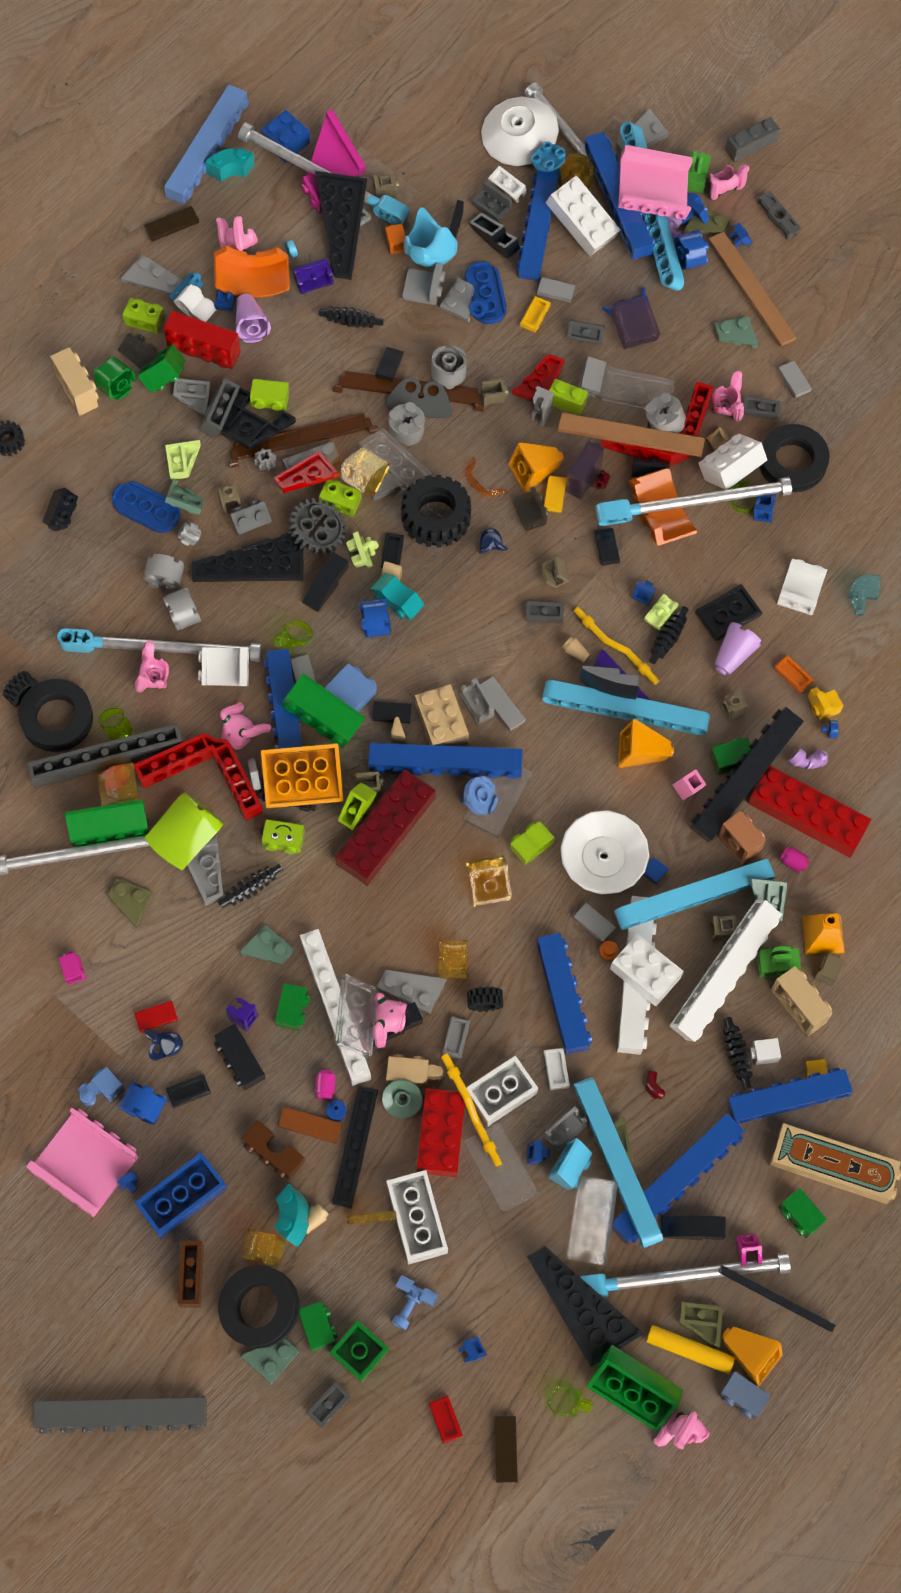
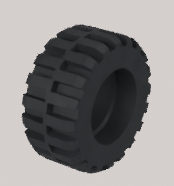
[401,474,471,548]

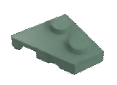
[165,479,205,515]
[240,925,295,966]

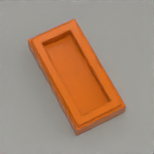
[774,655,814,694]

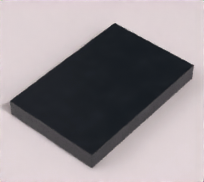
[695,584,762,641]

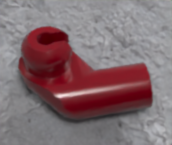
[595,470,610,489]
[645,1071,665,1099]

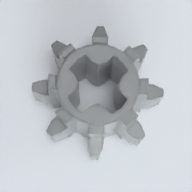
[254,448,277,472]
[177,522,201,546]

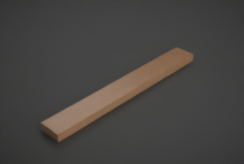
[708,231,796,347]
[558,413,705,457]

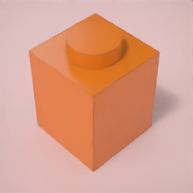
[385,224,405,254]

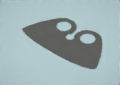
[385,377,452,418]

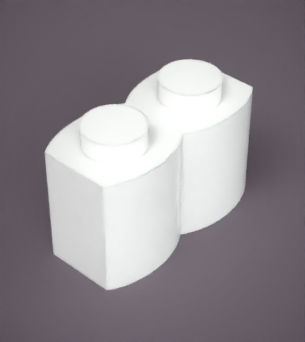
[174,284,216,322]

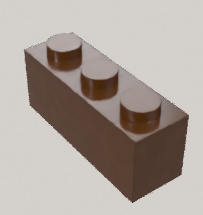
[178,1241,204,1308]

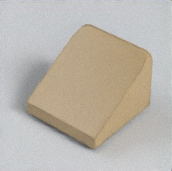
[706,427,731,450]
[381,561,402,581]
[391,717,405,744]

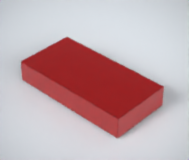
[134,1001,178,1033]
[428,1395,463,1444]

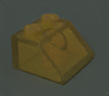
[338,447,391,496]
[97,763,140,806]
[466,855,512,906]

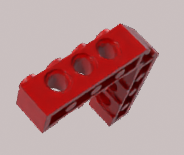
[600,381,714,467]
[133,733,263,821]

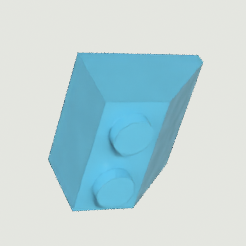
[547,1138,592,1190]

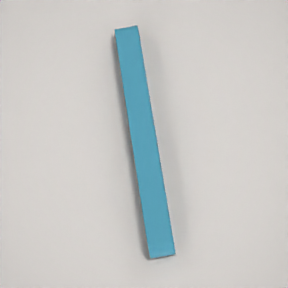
[620,121,684,291]

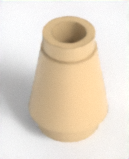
[562,636,590,663]
[307,1203,329,1234]

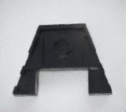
[221,387,296,450]

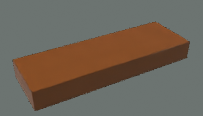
[278,1107,342,1144]

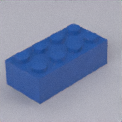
[134,1152,227,1239]

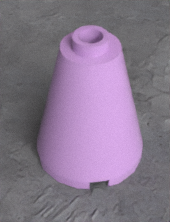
[235,294,271,343]
[714,622,762,676]

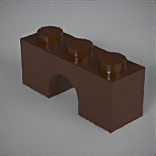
[242,1120,305,1180]

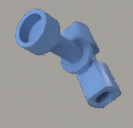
[391,1275,438,1331]

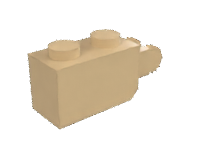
[386,1054,444,1088]

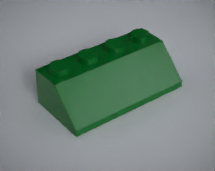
[281,673,366,749]
[65,800,149,847]
[586,1345,683,1432]

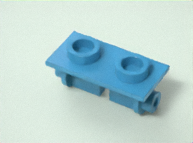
[169,272,204,301]

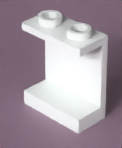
[777,559,827,615]
[198,647,249,686]

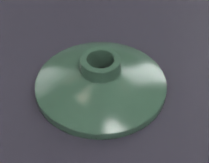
[382,1080,423,1118]

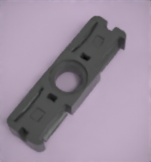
[757,191,800,240]

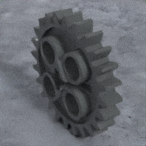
[288,498,347,556]

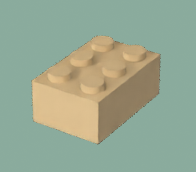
[50,347,99,416]
[415,684,469,746]
[771,966,833,1037]

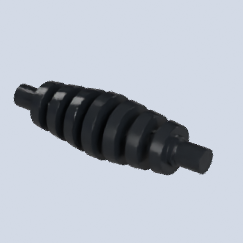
[318,307,384,328]
[649,606,689,664]
[218,864,283,908]
[723,1017,753,1090]

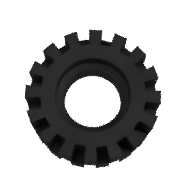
[0,420,25,456]
[3,671,38,707]
[467,987,503,1012]

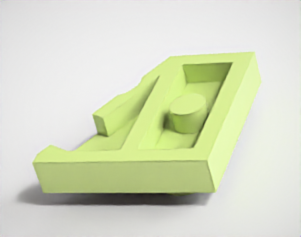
[165,440,201,480]

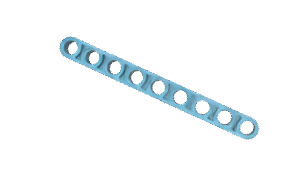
[542,680,710,735]
[614,859,776,930]
[573,1077,663,1248]

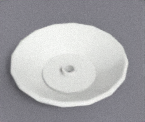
[481,96,559,166]
[560,810,649,894]

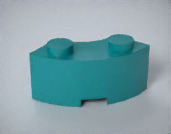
[205,148,255,182]
[370,573,425,620]
[274,1184,309,1247]

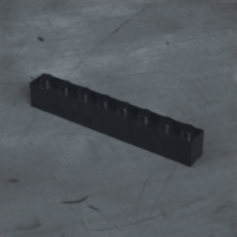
[690,707,804,842]

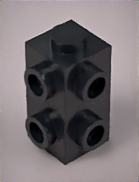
[42,487,78,531]

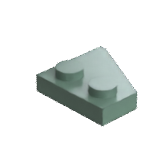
[714,316,758,349]
[749,878,787,921]
[241,1339,299,1385]

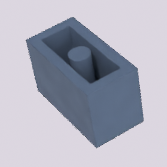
[719,1371,771,1419]

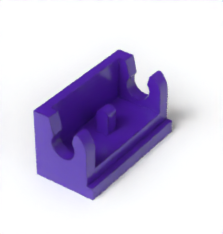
[294,258,334,294]
[226,998,258,1032]

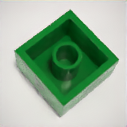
[329,1320,389,1384]

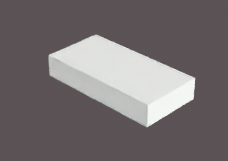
[543,1048,570,1091]

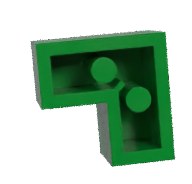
[138,344,186,393]

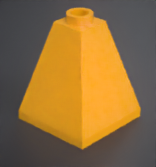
[508,443,564,493]
[618,719,674,768]
[801,913,844,955]
[722,1326,783,1387]

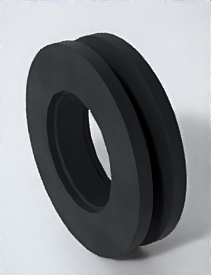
[759,424,830,492]
[18,679,93,752]
[218,1265,300,1348]

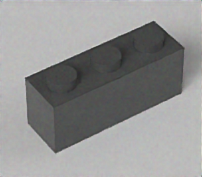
[725,117,780,162]
[198,378,240,438]

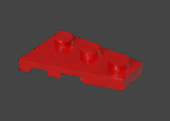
[512,354,565,402]
[273,451,339,493]

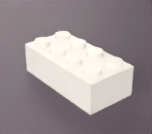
[546,176,620,257]
[386,1170,448,1265]

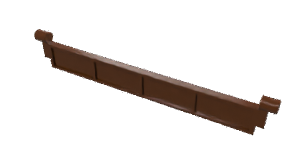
[333,371,484,412]
[228,413,379,468]

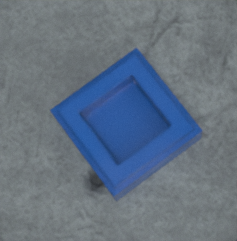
[643,857,669,885]

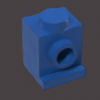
[754,494,776,523]

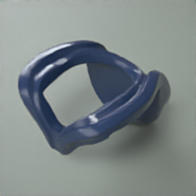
[479,528,508,554]
[145,1030,183,1061]

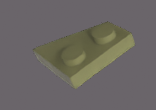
[108,878,152,927]

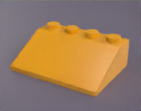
[260,744,343,808]

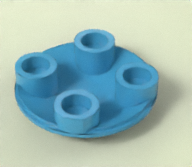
[531,141,566,172]

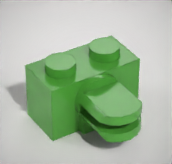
[687,150,711,194]
[757,946,801,978]

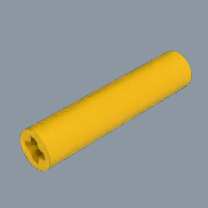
[646,1324,735,1375]

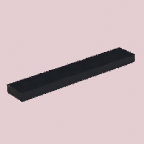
[332,1086,378,1209]
[718,1265,836,1332]

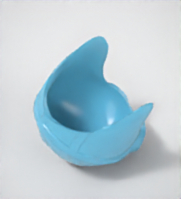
[404,207,458,268]

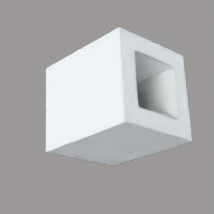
[749,1038,781,1065]

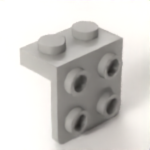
[402,263,446,305]

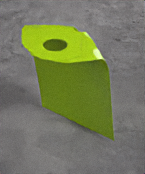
[144,792,223,871]

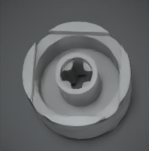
[431,345,467,389]
[645,393,686,433]
[389,402,425,446]
[143,554,184,592]
[163,587,202,631]

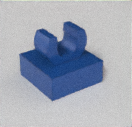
[729,223,752,247]
[214,291,235,311]
[632,580,655,606]
[527,1140,550,1165]
[459,1336,487,1362]

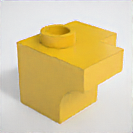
[808,687,843,721]

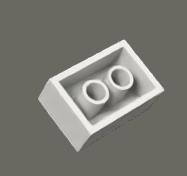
[698,434,767,490]
[610,934,684,1006]
[467,1055,538,1127]

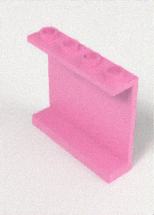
[618,145,692,220]
[26,1108,139,1218]

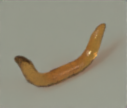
[465,457,508,497]

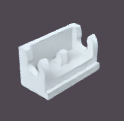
[488,166,527,203]

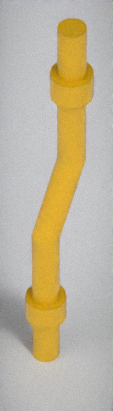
[573,607,659,685]
[441,1053,503,1167]

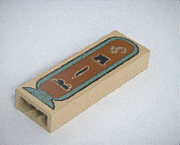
[770,1123,901,1204]

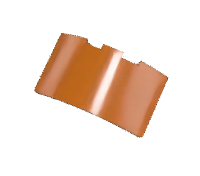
[214,245,290,298]
[628,468,697,546]

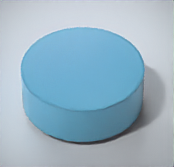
[285,240,298,258]

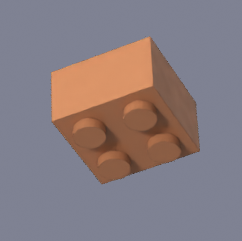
[718,811,766,865]

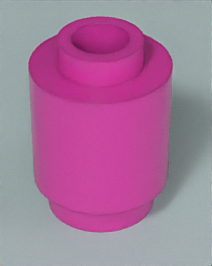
[779,847,810,873]
[314,1070,336,1100]

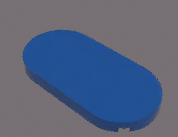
[465,261,507,324]
[112,482,180,533]

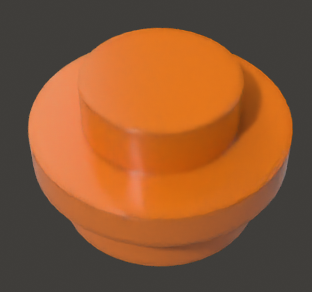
[599,941,619,960]

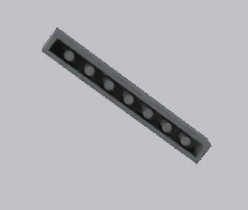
[27,724,182,788]
[33,1398,207,1434]

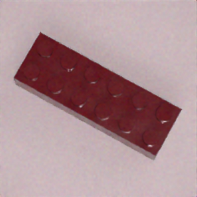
[335,769,436,886]

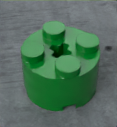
[93,356,136,400]

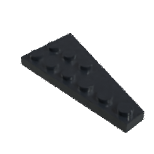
[316,171,367,280]
[192,533,304,582]
[527,1246,644,1367]

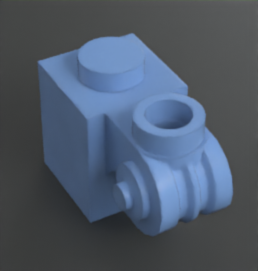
[77,1067,124,1106]

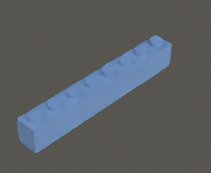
[164,84,249,205]

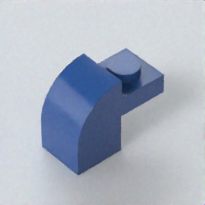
[682,193,709,224]

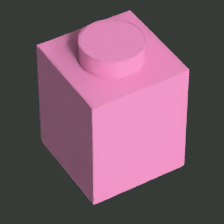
[672,769,707,800]

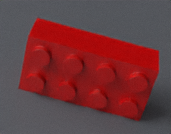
[164,311,241,370]
[417,1088,465,1178]

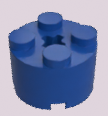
[674,230,709,270]
[359,598,391,638]
[119,1082,168,1125]

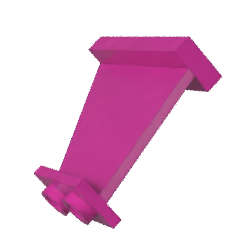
[301,109,366,213]

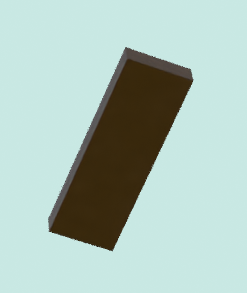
[144,206,199,242]
[494,1416,518,1483]

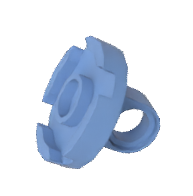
[460,776,498,815]

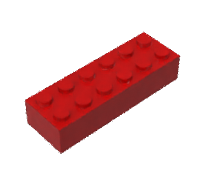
[748,766,872,858]

